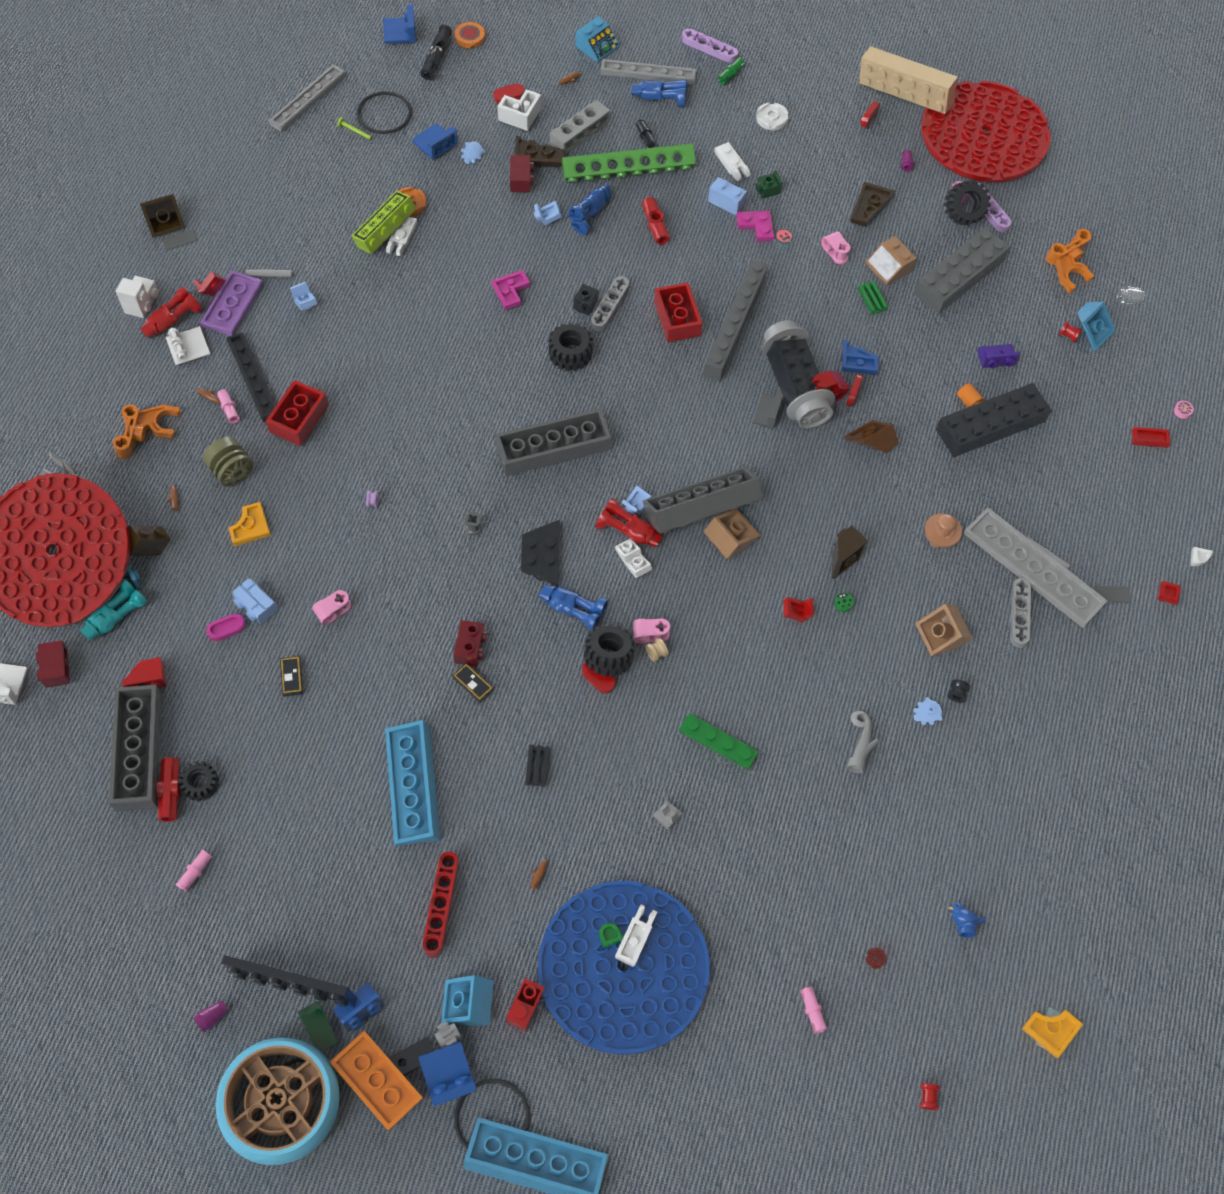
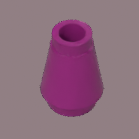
[193,1001,228,1032]

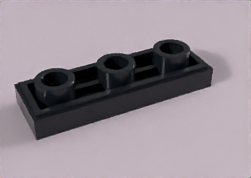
[388,1037,434,1076]

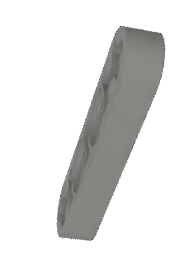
[591,276,629,331]
[1010,578,1031,648]

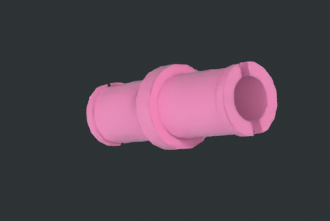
[217,389,240,424]
[175,850,213,892]
[800,987,827,1034]

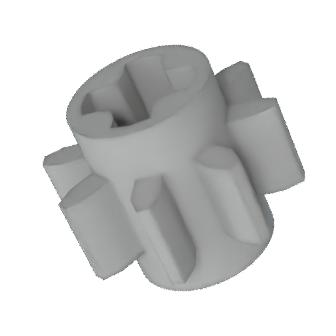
[434,1021,461,1048]

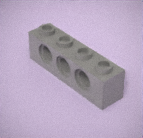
[550,100,610,155]

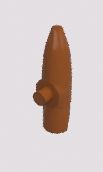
[558,71,580,85]
[197,387,221,404]
[167,485,179,511]
[530,859,547,890]

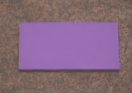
[200,270,263,336]

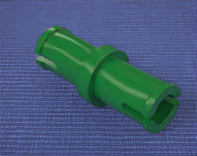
[717,57,745,85]

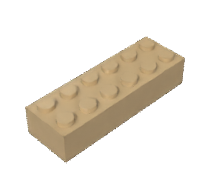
[859,46,958,114]

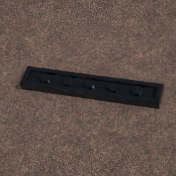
[226,332,276,422]

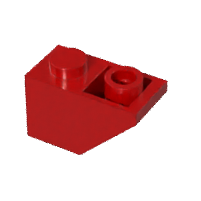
[122,657,167,689]
[506,978,545,1033]

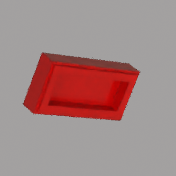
[1131,427,1170,448]

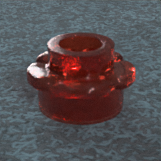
[865,948,887,969]

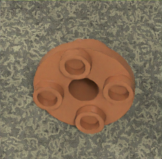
[924,513,962,548]

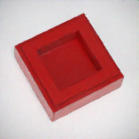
[1157,581,1181,605]

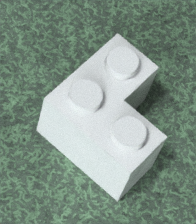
[498,89,541,131]
[116,276,159,318]

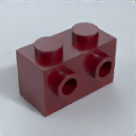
[510,155,534,192]
[453,620,488,667]
[35,640,70,688]

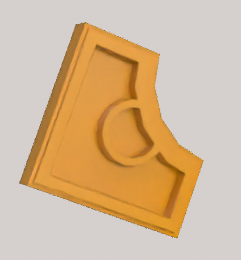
[228,502,271,546]
[1022,1010,1083,1058]

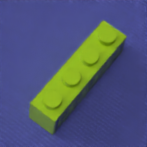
[352,190,416,254]

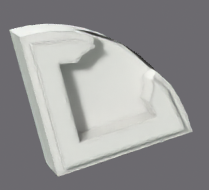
[1191,547,1213,566]

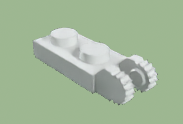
[714,142,751,181]
[386,217,417,256]
[615,905,657,967]

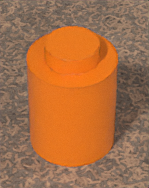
[957,383,984,408]

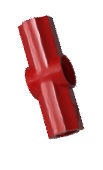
[642,196,670,245]
[156,757,182,822]

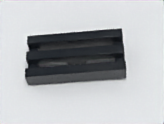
[525,745,549,787]

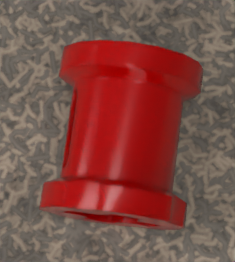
[1059,321,1082,343]
[919,1084,940,1111]

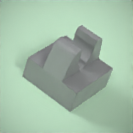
[653,800,682,830]

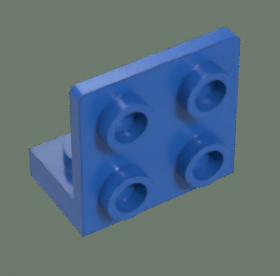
[383,4,416,44]
[412,123,458,160]
[333,982,384,1032]
[419,1042,477,1107]

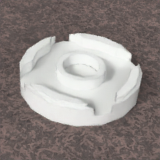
[756,103,788,130]

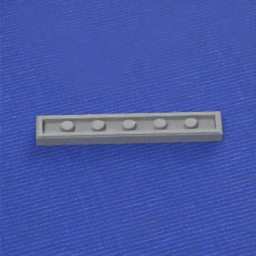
[600,59,696,85]
[269,64,346,132]

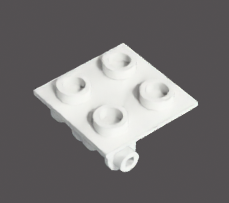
[166,326,210,365]

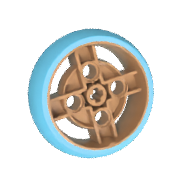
[216,1037,340,1165]

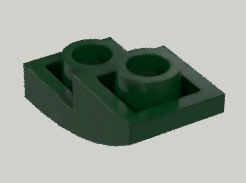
[298,1001,338,1052]

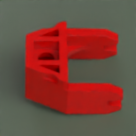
[811,371,850,404]

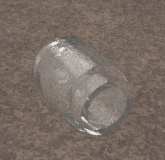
[1117,285,1145,305]

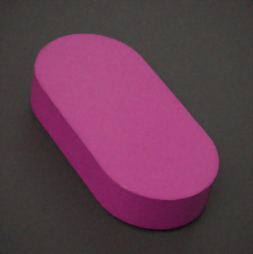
[206,614,246,641]

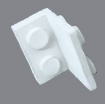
[0,663,28,705]

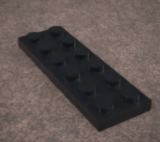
[221,955,357,1007]

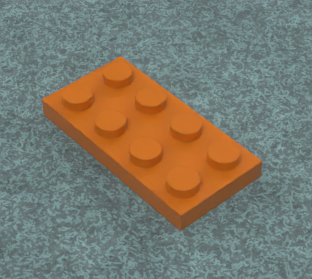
[330,1031,423,1131]

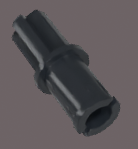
[635,119,656,148]

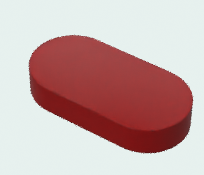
[493,83,524,104]
[860,101,880,128]
[846,374,863,407]
[582,663,615,694]

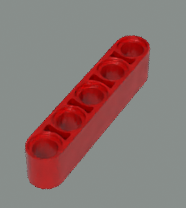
[422,851,459,958]

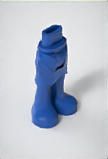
[631,80,687,107]
[568,184,612,235]
[539,585,608,631]

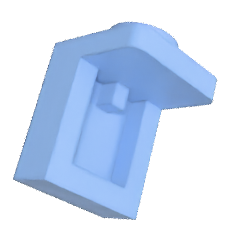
[534,200,562,226]
[290,282,317,311]
[622,486,652,515]

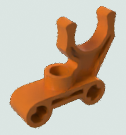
[1046,229,1094,293]
[113,404,181,459]

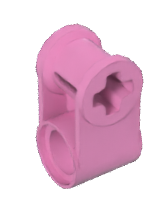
[821,231,850,264]
[312,590,351,625]
[633,619,670,644]

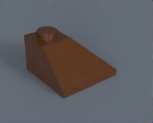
[844,420,899,452]

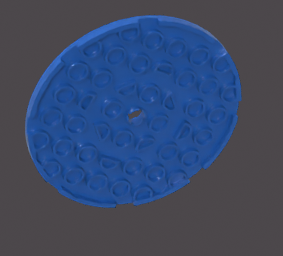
[538,881,710,1055]

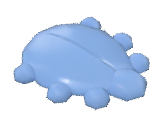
[461,142,485,164]
[913,697,942,725]

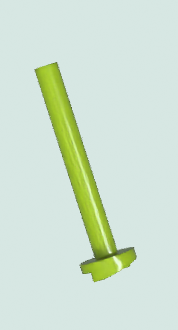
[337,117,372,140]

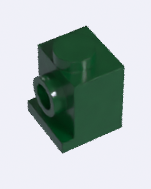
[755,170,783,199]

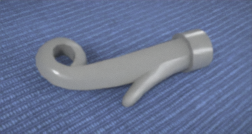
[847,711,879,773]

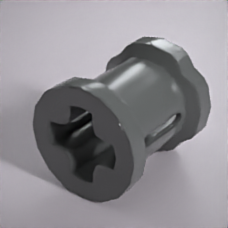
[465,512,482,535]

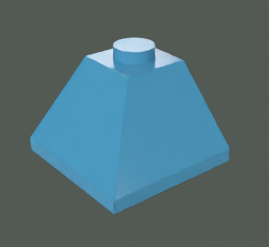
[1077,302,1116,351]

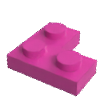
[736,210,774,242]
[491,270,530,310]

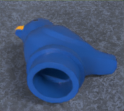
[948,903,986,938]

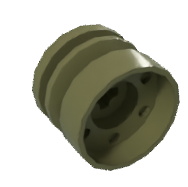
[203,437,254,487]

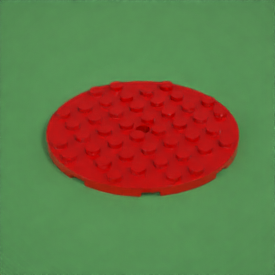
[921,81,1051,182]
[0,473,130,628]

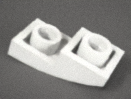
[615,539,652,578]

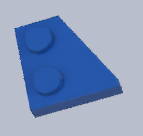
[842,340,878,375]

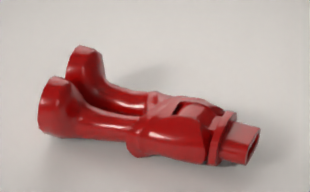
[140,287,203,338]
[595,498,663,548]

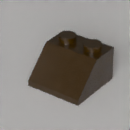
[140,193,186,238]
[128,525,171,556]
[832,525,868,579]

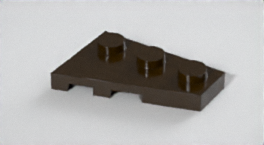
[514,135,564,167]
[850,182,895,227]

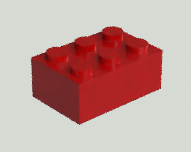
[654,282,703,343]
[266,380,329,446]

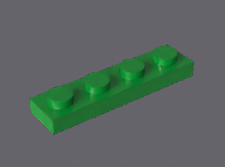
[679,713,759,770]

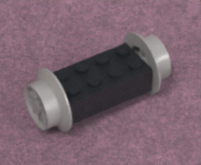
[762,320,835,428]

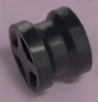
[947,680,970,703]

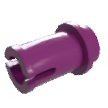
[901,150,914,172]

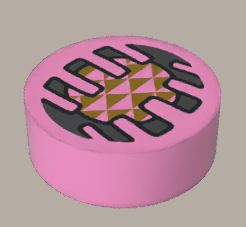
[1174,401,1194,419]

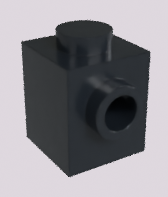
[573,284,598,316]

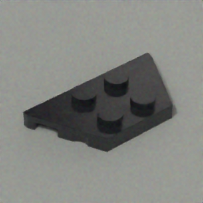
[521,520,560,587]

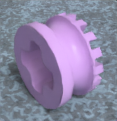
[366,490,379,508]

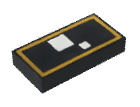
[280,656,303,697]
[452,663,494,703]

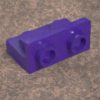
[977,344,1020,368]

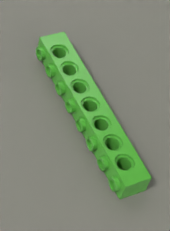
[561,144,695,183]

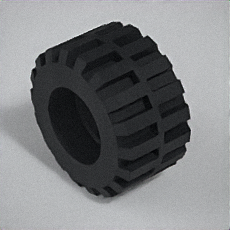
[944,180,991,225]
[548,322,593,371]
[584,624,635,677]

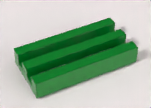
[857,280,888,315]

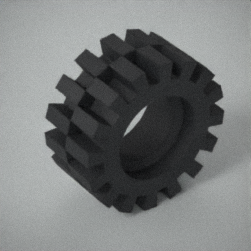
[179,761,220,801]

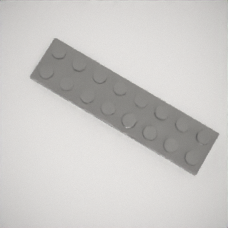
[963,507,1107,628]

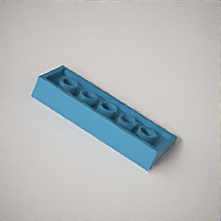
[385,720,441,846]
[463,1117,608,1194]

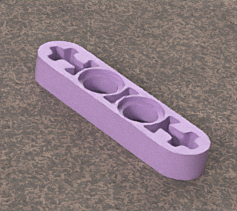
[682,29,738,63]
[967,183,1011,233]

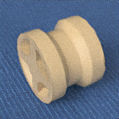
[645,638,669,662]

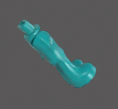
[79,579,148,641]

